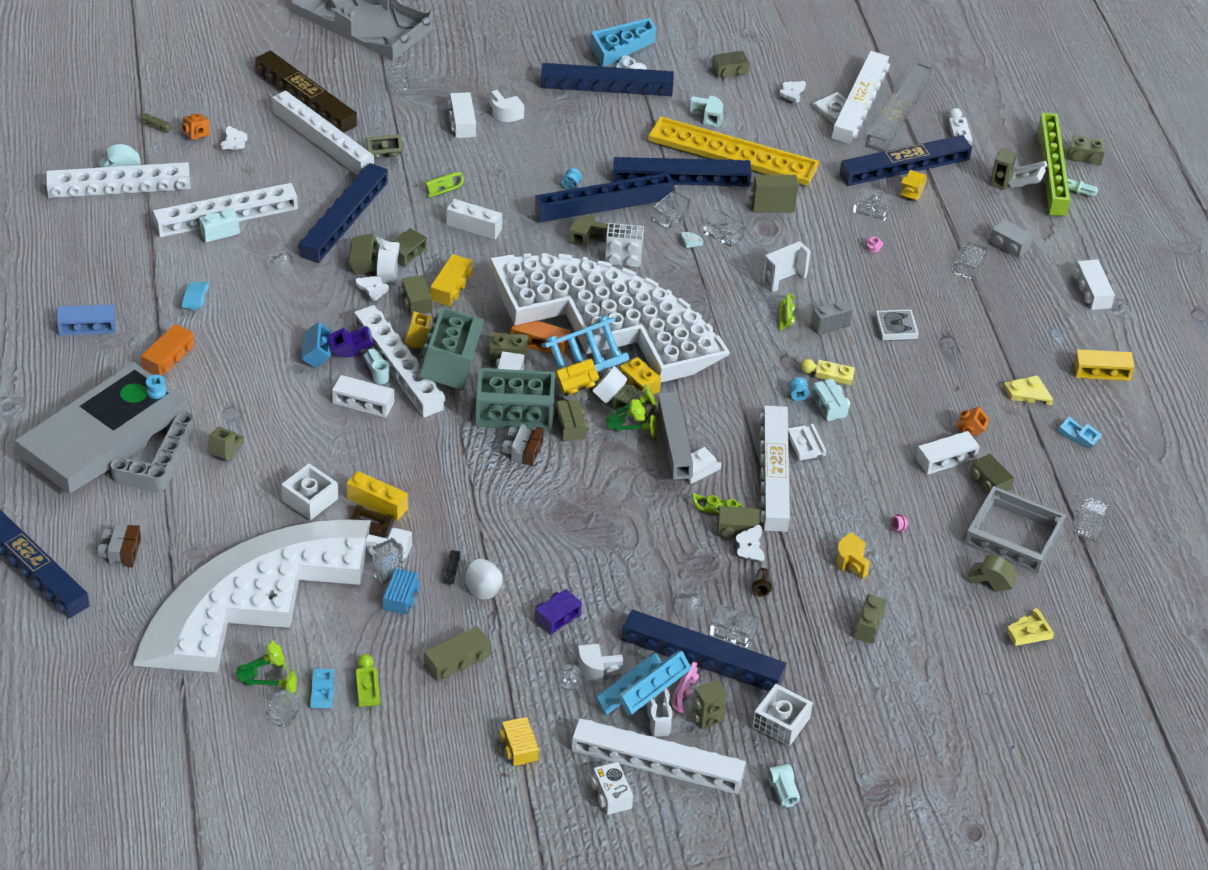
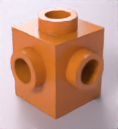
[182,114,210,140]
[956,406,990,436]

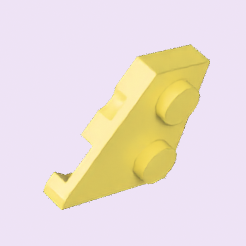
[1003,375,1053,405]
[1007,608,1054,646]

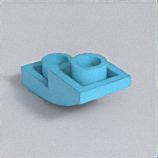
[182,282,209,310]

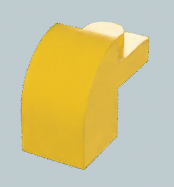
[900,170,927,200]
[836,532,870,579]

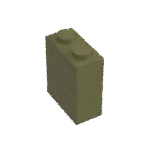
[749,175,798,213]

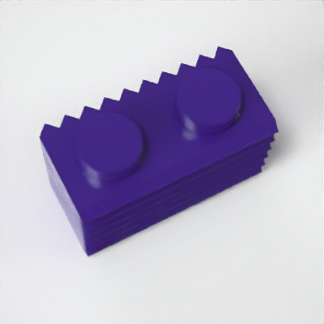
[534,589,582,635]

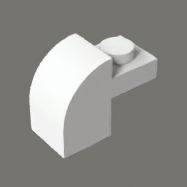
[490,90,524,122]
[377,241,400,284]
[592,366,627,403]
[366,528,412,565]
[577,644,623,683]

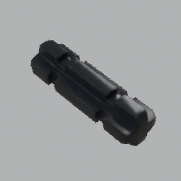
[443,550,460,585]

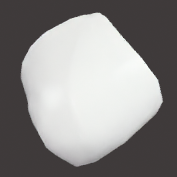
[465,559,503,599]

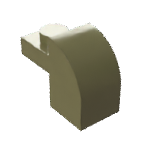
[569,216,608,247]
[208,426,244,461]
[967,555,1018,592]

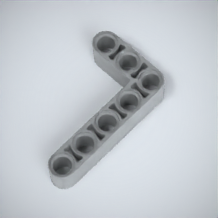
[110,412,194,492]

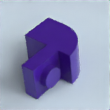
[328,326,374,357]

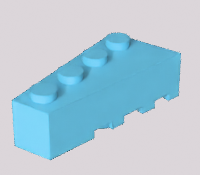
[589,18,657,67]

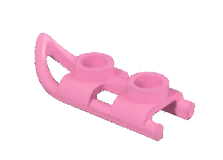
[671,662,699,713]

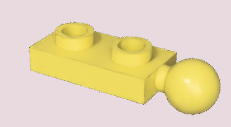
[800,359,855,385]

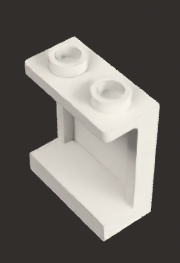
[762,241,810,292]

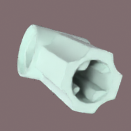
[363,348,389,385]
[767,764,800,807]

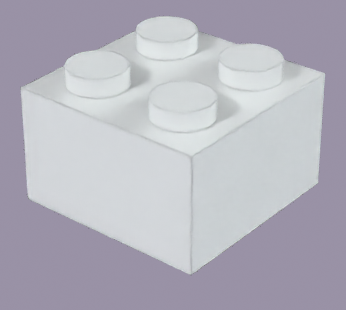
[281,464,338,520]

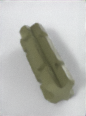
[140,113,172,132]

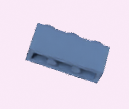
[57,304,116,335]

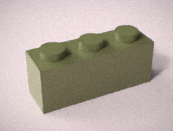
[424,626,491,681]

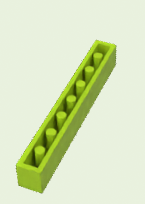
[1038,113,1070,216]

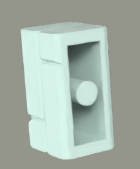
[199,209,240,243]
[811,379,850,421]

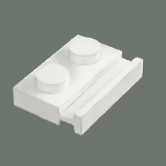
[1009,161,1048,188]
[788,424,826,461]
[688,447,721,484]

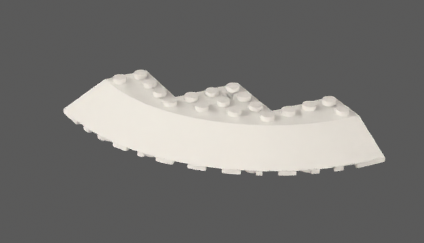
[490,253,730,382]
[133,519,371,673]

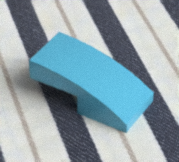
[1057,417,1102,447]
[310,668,335,708]

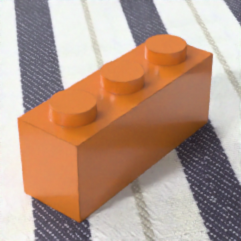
[511,321,571,357]
[140,324,195,376]

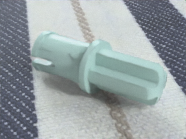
[1067,178,1098,197]

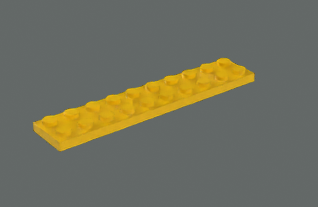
[648,116,819,186]

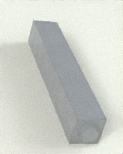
[658,392,693,480]

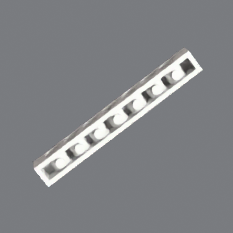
[47,162,191,198]
[153,183,298,237]
[354,305,445,418]

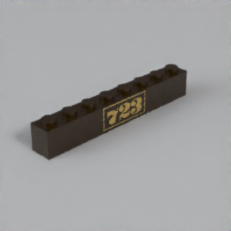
[255,50,357,133]

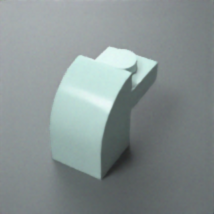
[690,95,723,127]
[99,144,141,168]

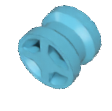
[561,168,582,190]
[146,374,166,399]
[789,377,810,401]

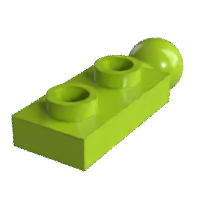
[356,654,380,707]

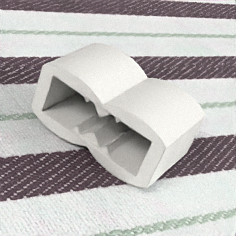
[647,688,672,737]

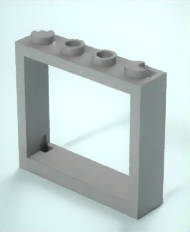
[965,486,1066,574]

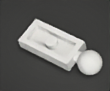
[948,108,973,145]

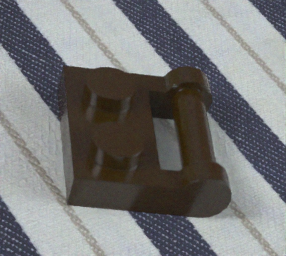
[349,504,395,538]

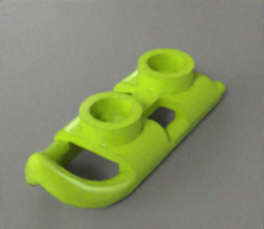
[424,172,464,198]
[779,293,795,331]
[692,493,743,515]

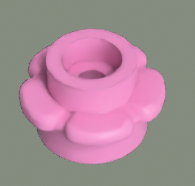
[866,237,883,253]
[890,514,908,533]

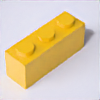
[430,254,474,306]
[1074,349,1135,381]
[347,471,408,522]

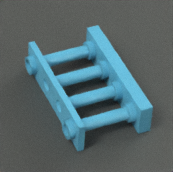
[542,315,630,386]
[595,651,692,715]

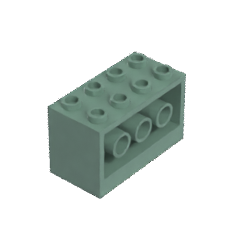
[418,307,485,390]
[476,368,555,431]

